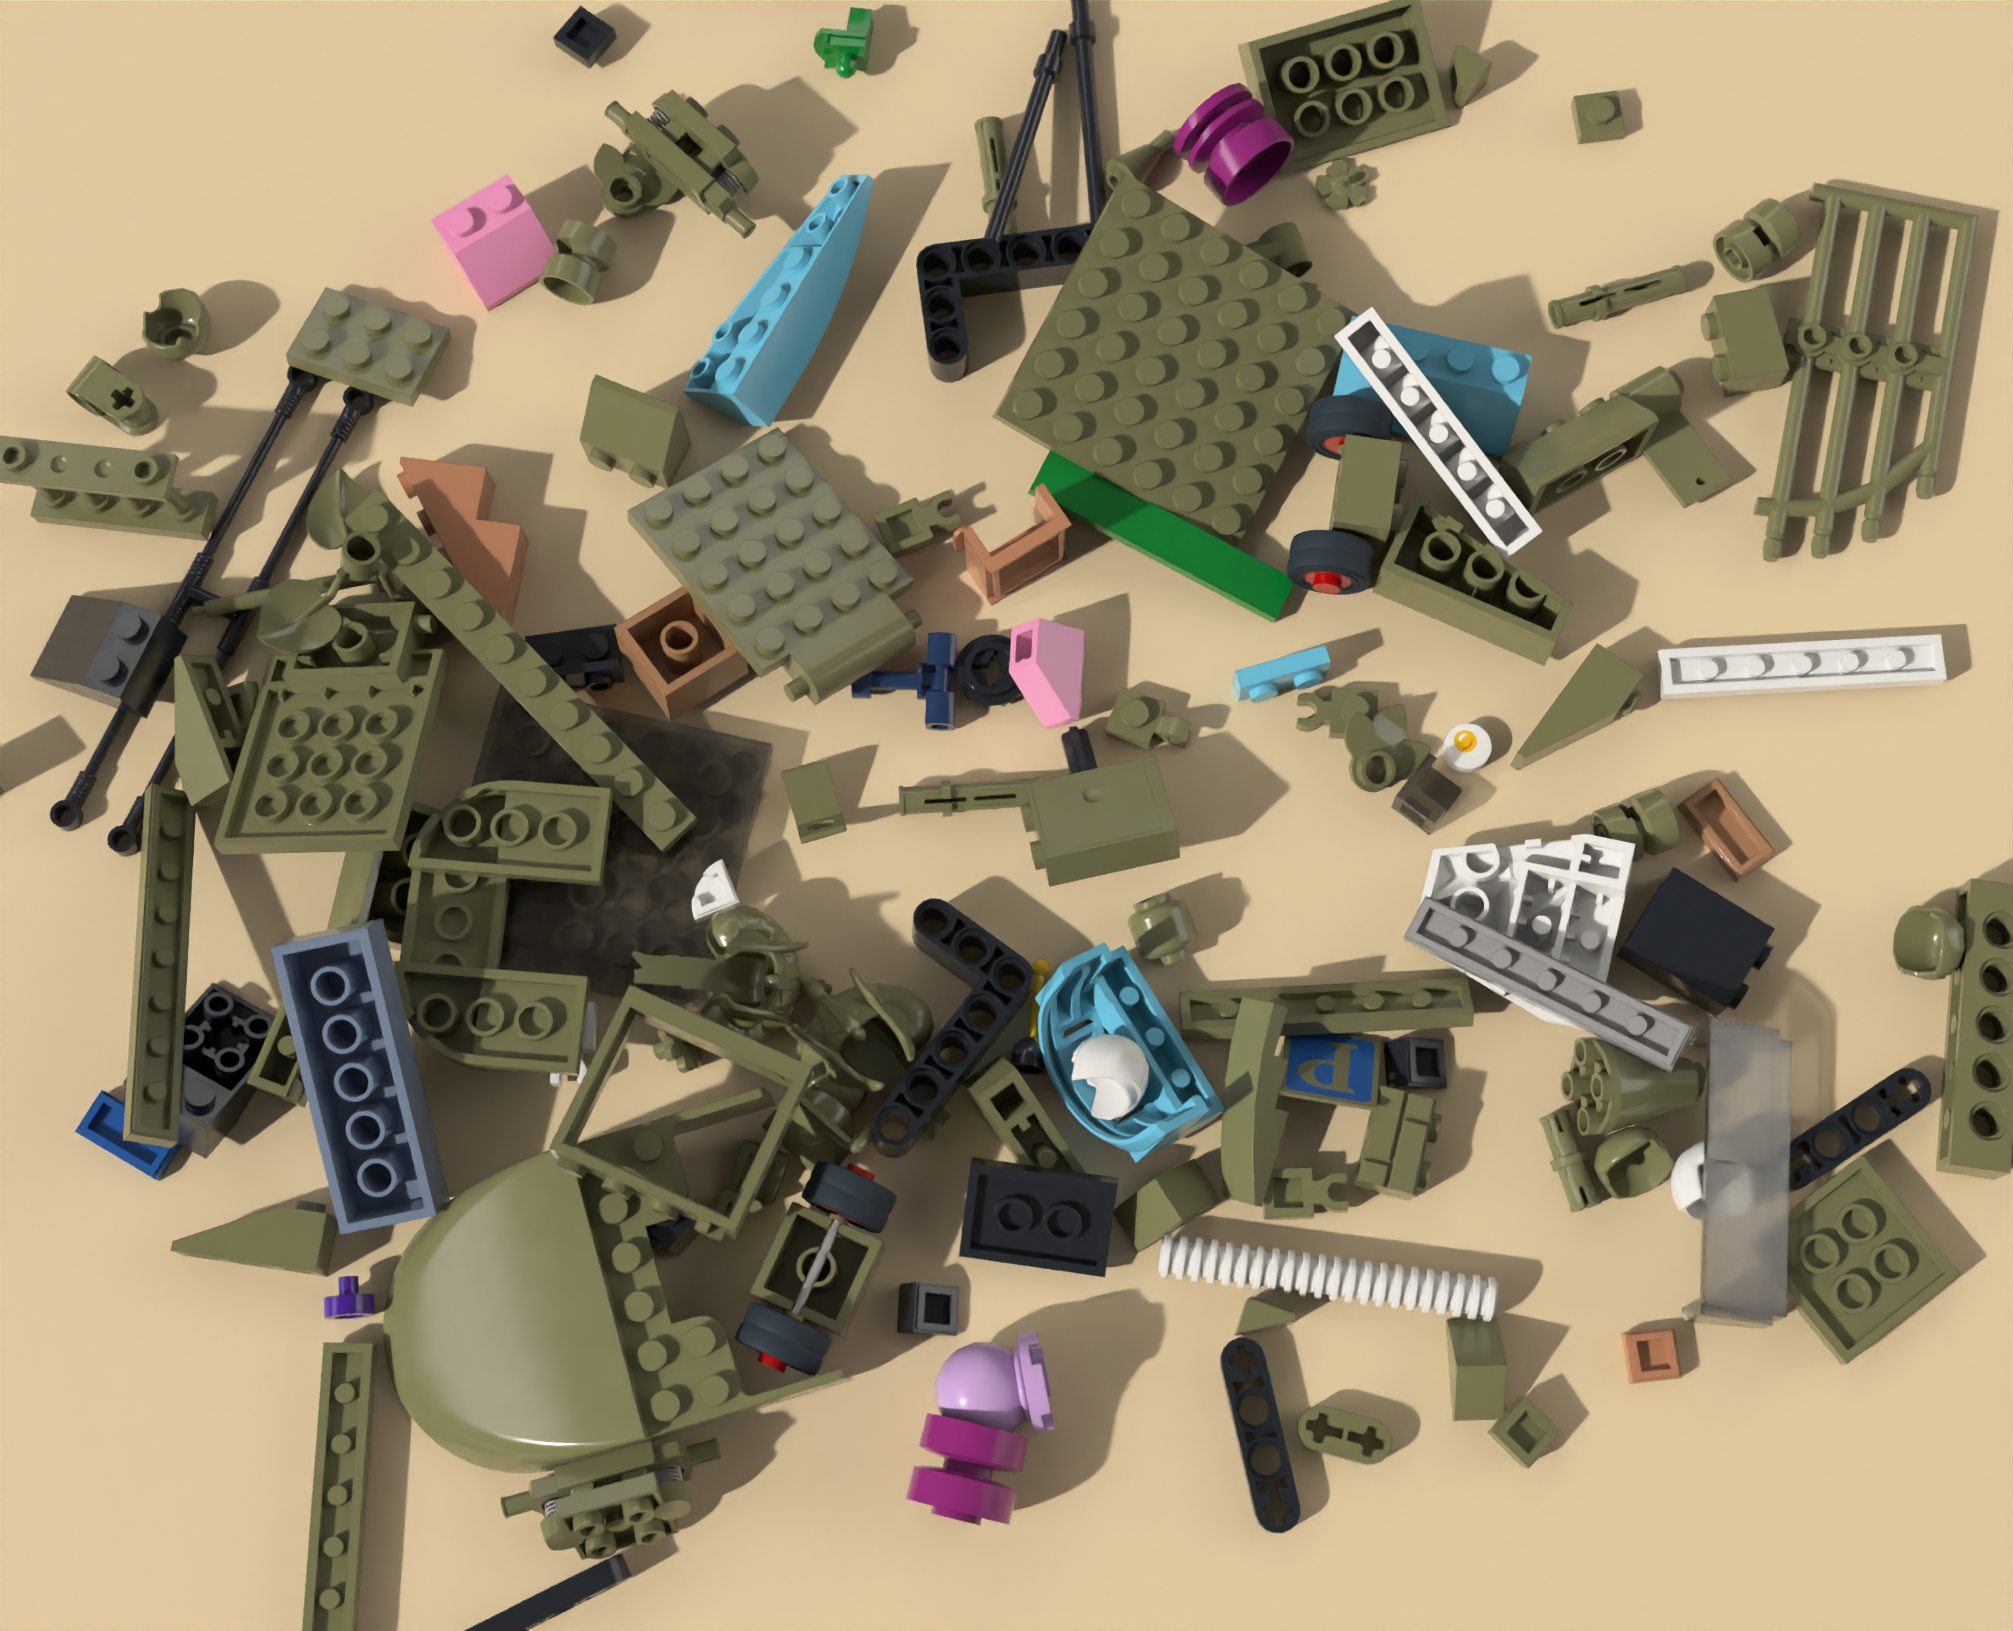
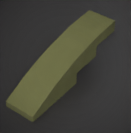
[1221,997,1289,1207]

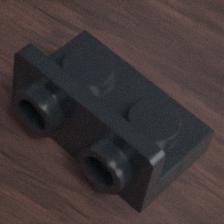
[525,624,625,691]

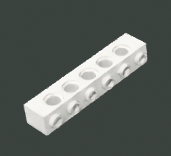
[1334,307,1543,560]

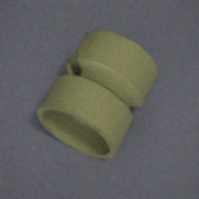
[1713,198,1802,283]
[539,220,617,305]
[1591,789,1680,863]

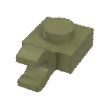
[1105,687,1191,750]

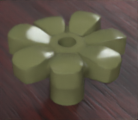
[653,1029,703,1073]

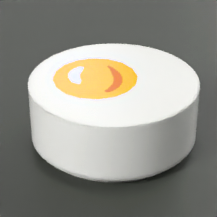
[1442,723,1492,773]

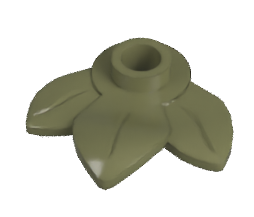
[594,143,679,218]
[1344,704,1431,792]

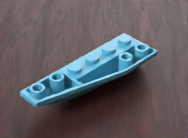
[682,174,874,427]

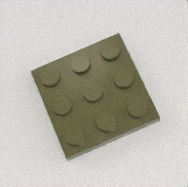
[1745,1155,1960,1366]

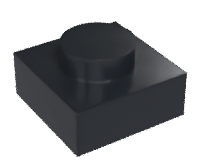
[553,6,617,69]

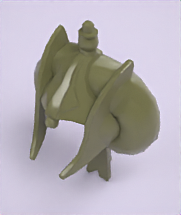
[631,905,832,1044]
[786,968,951,1140]

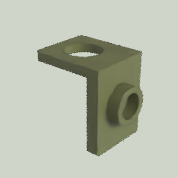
[781,759,847,844]

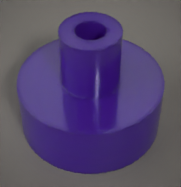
[324,1276,375,1320]

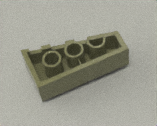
[1373,493,1573,666]

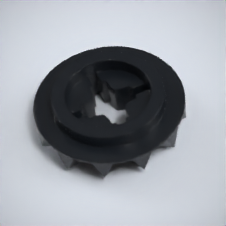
[955,634,1022,708]

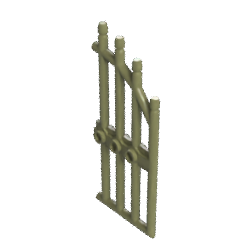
[1753,183,1979,562]

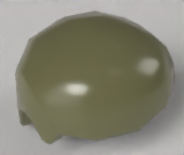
[142,288,212,360]
[1893,905,1965,981]
[1594,1126,1674,1199]

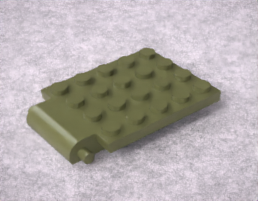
[628,427,922,705]
[214,601,450,855]

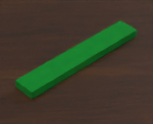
[1028,450,1294,623]

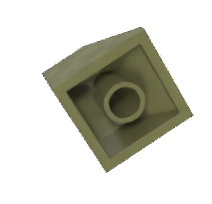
[579,374,691,489]

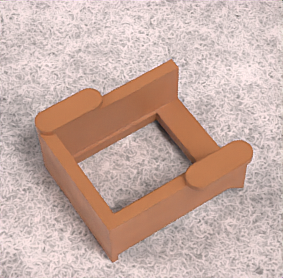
[953,483,1072,606]

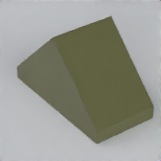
[1114,1159,1221,1253]
[1446,1318,1508,1421]

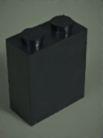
[1616,867,1775,1017]

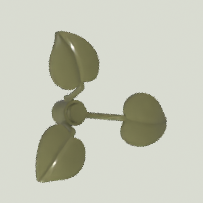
[257,469,456,653]

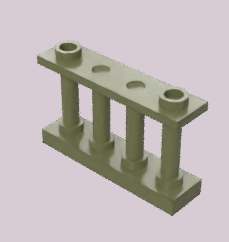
[0,435,218,541]

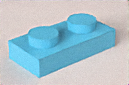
[1233,645,1331,703]

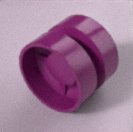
[906,1413,1029,1525]

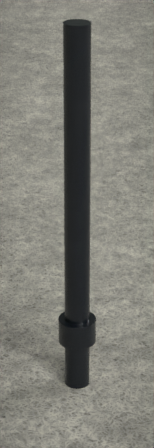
[1069,0,1106,224]
[982,29,1067,249]

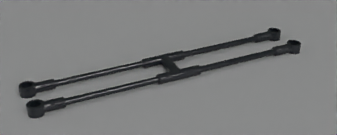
[50,366,374,857]

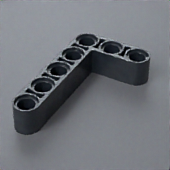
[916,223,1096,383]
[872,898,1033,1158]

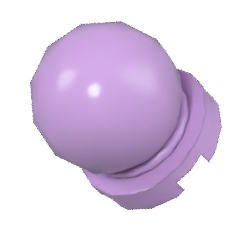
[935,1331,1056,1433]

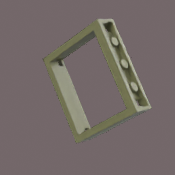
[549,985,813,1241]

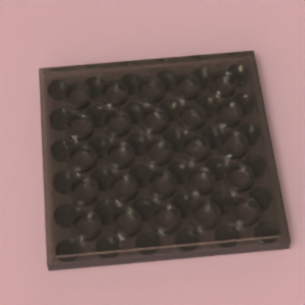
[471,684,773,1015]

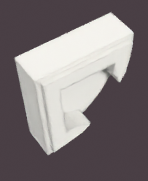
[692,859,741,923]

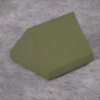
[1449,46,1492,108]

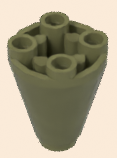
[1561,1037,1708,1136]

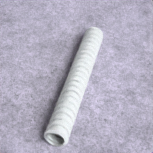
[1158,1233,1498,1322]

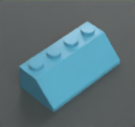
[1333,316,1532,459]

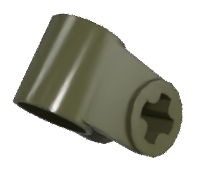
[65,356,159,436]

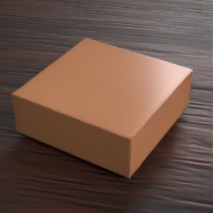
[1621,1327,1682,1384]

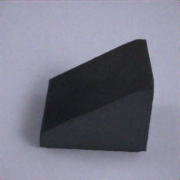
[1384,1037,1447,1090]
[897,1282,959,1336]

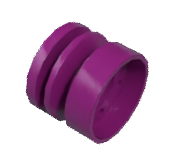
[1174,83,1294,207]

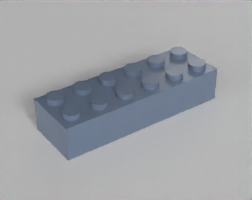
[271,919,450,1235]

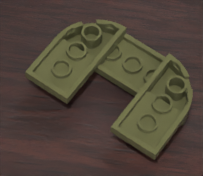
[394,780,613,1076]

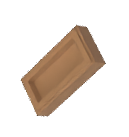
[1677,777,1776,882]

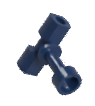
[851,632,957,731]

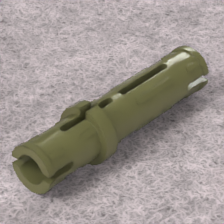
[974,116,1018,235]
[1548,265,1687,330]
[899,777,1040,817]

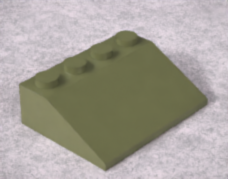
[1238,0,1449,175]

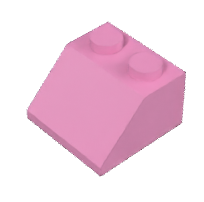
[431,174,556,311]

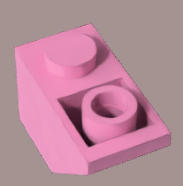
[1009,618,1085,729]

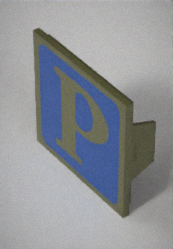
[1279,1033,1382,1111]

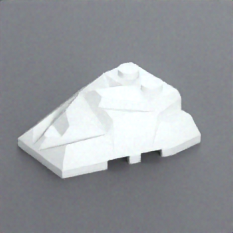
[1419,834,1635,1031]

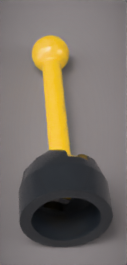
[1010,959,1051,1075]

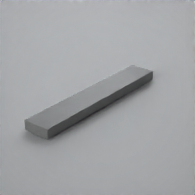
[1403,895,1694,1073]

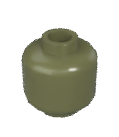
[1128,891,1198,966]

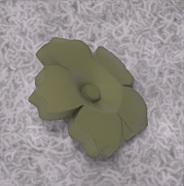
[1315,159,1369,211]

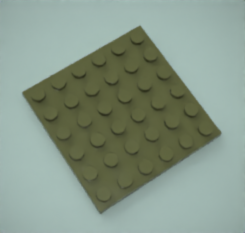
[992,173,1359,548]

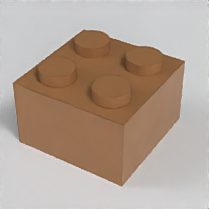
[614,586,749,721]

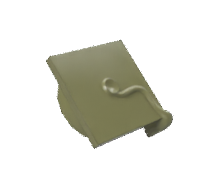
[761,1089,874,1172]

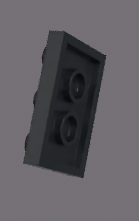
[959,1157,1118,1277]

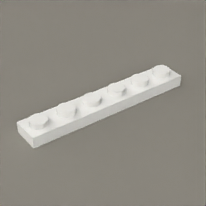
[1656,634,1947,700]

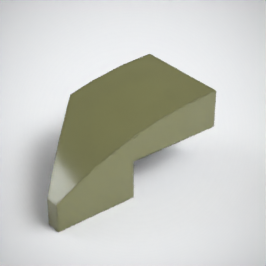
[716,1139,792,1216]

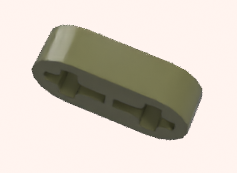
[1297,1405,1392,1465]

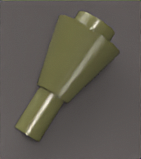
[1105,130,1175,191]

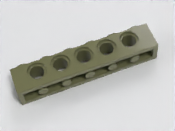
[1936,878,2013,1180]

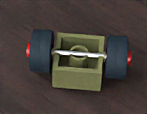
[1287,395,1408,595]
[735,1160,897,1376]

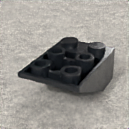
[123,983,275,1159]

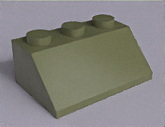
[1497,393,1659,516]
[327,800,441,951]

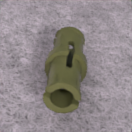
[1539,1109,1601,1213]

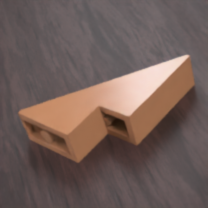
[397,456,529,627]

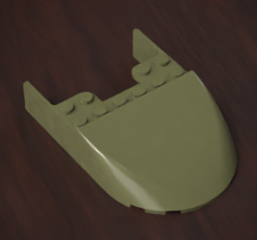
[383,1087,852,1473]

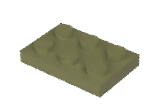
[286,287,451,407]

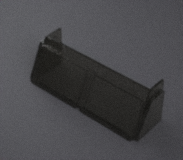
[1682,1016,1792,1329]

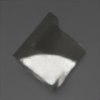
[1391,753,1462,835]

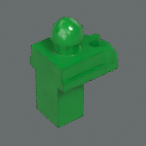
[813,7,873,79]

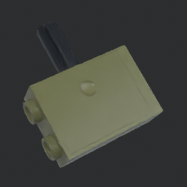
[1020,726,1180,887]

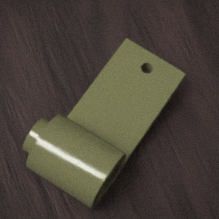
[1609,366,1732,509]

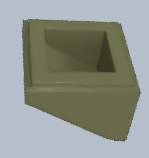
[1234,1296,1295,1336]

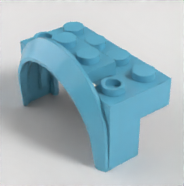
[1035,942,1226,1163]

